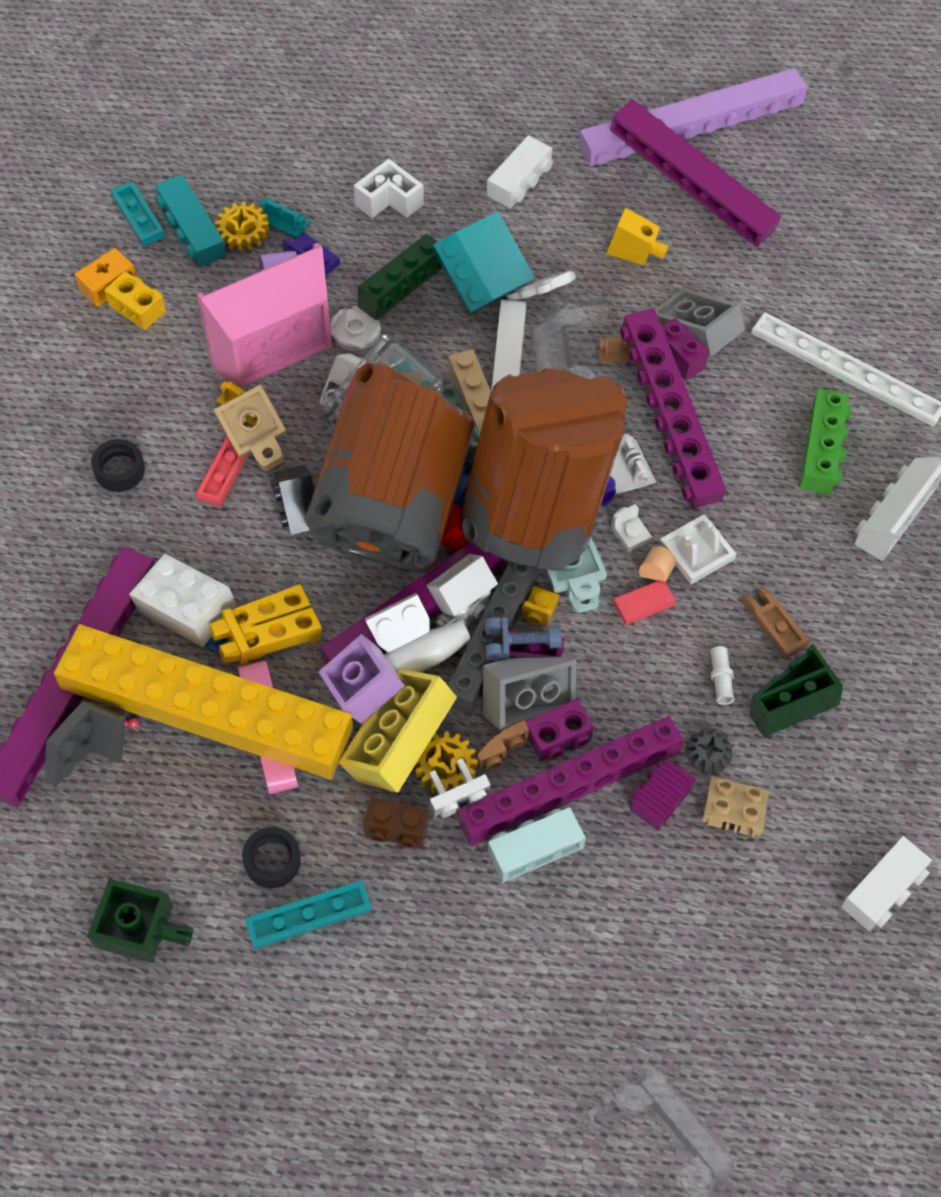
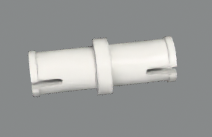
[710,646,735,705]

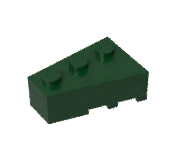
[750,644,843,737]

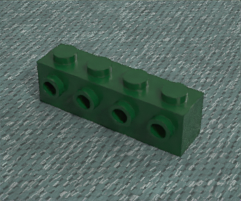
[357,234,442,320]

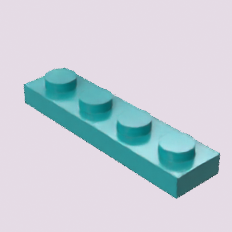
[245,880,372,950]

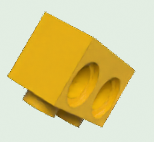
[104,271,166,330]

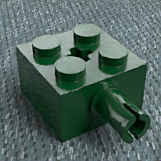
[87,878,194,963]

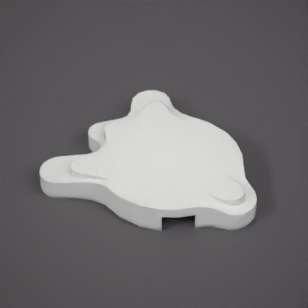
[506,270,576,301]

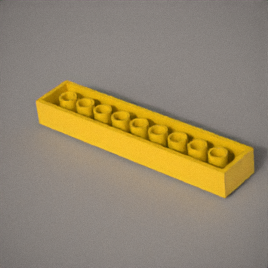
[54,624,353,780]

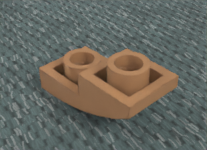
[477,720,529,770]

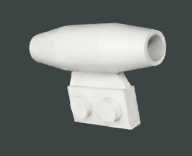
[365,593,471,673]

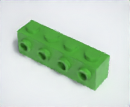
[799,388,852,494]

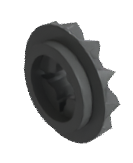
[686,729,733,774]

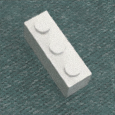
[487,135,553,209]
[841,836,932,932]

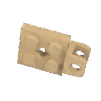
[214,385,287,471]

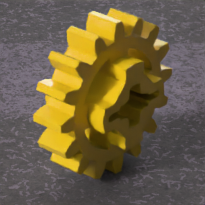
[215,202,270,251]
[414,731,478,793]

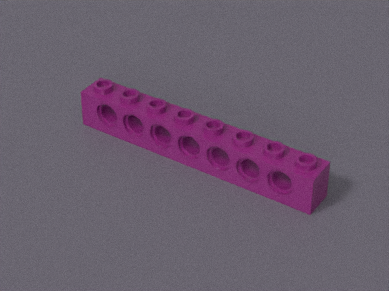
[620,308,727,509]
[458,715,684,847]

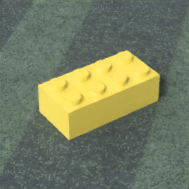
[339,669,457,793]

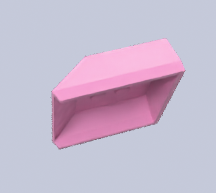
[197,243,332,388]

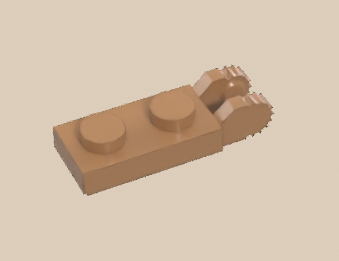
[742,586,810,659]

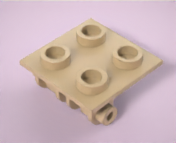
[702,776,769,838]

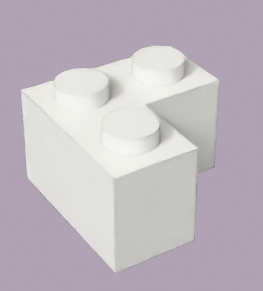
[354,159,424,218]

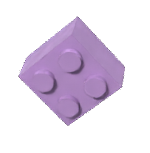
[318,634,405,724]

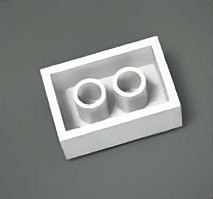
[130,553,237,647]

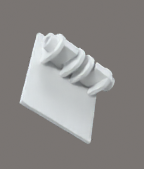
[610,434,656,495]

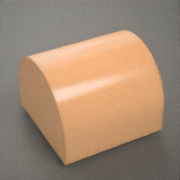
[639,546,676,582]

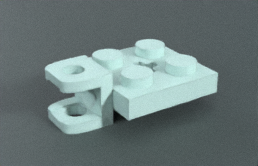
[544,538,607,613]

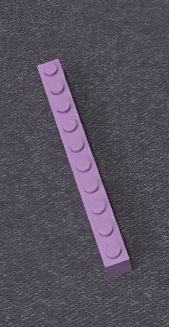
[579,68,807,166]

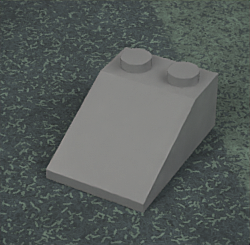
[655,288,745,357]
[483,657,576,731]

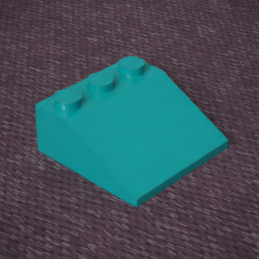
[432,211,535,316]

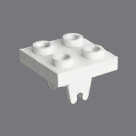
[659,514,737,585]
[429,758,490,819]

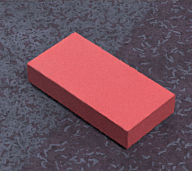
[613,581,676,626]

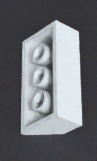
[855,457,941,561]

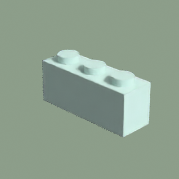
[487,807,586,883]

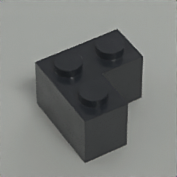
[270,464,314,535]

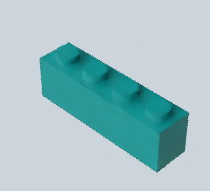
[154,174,226,267]

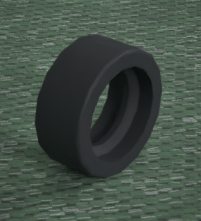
[91,439,145,492]
[242,827,301,889]

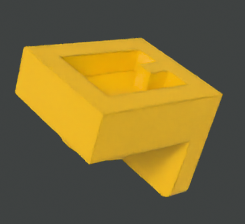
[522,586,560,627]

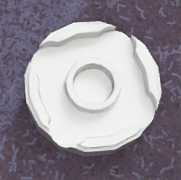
[330,306,381,351]

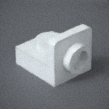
[611,504,652,552]

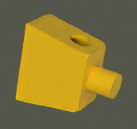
[606,208,669,265]

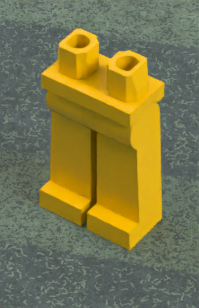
[209,584,322,666]

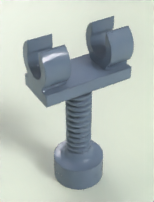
[485,617,562,662]

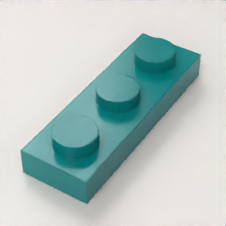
[110,181,165,246]

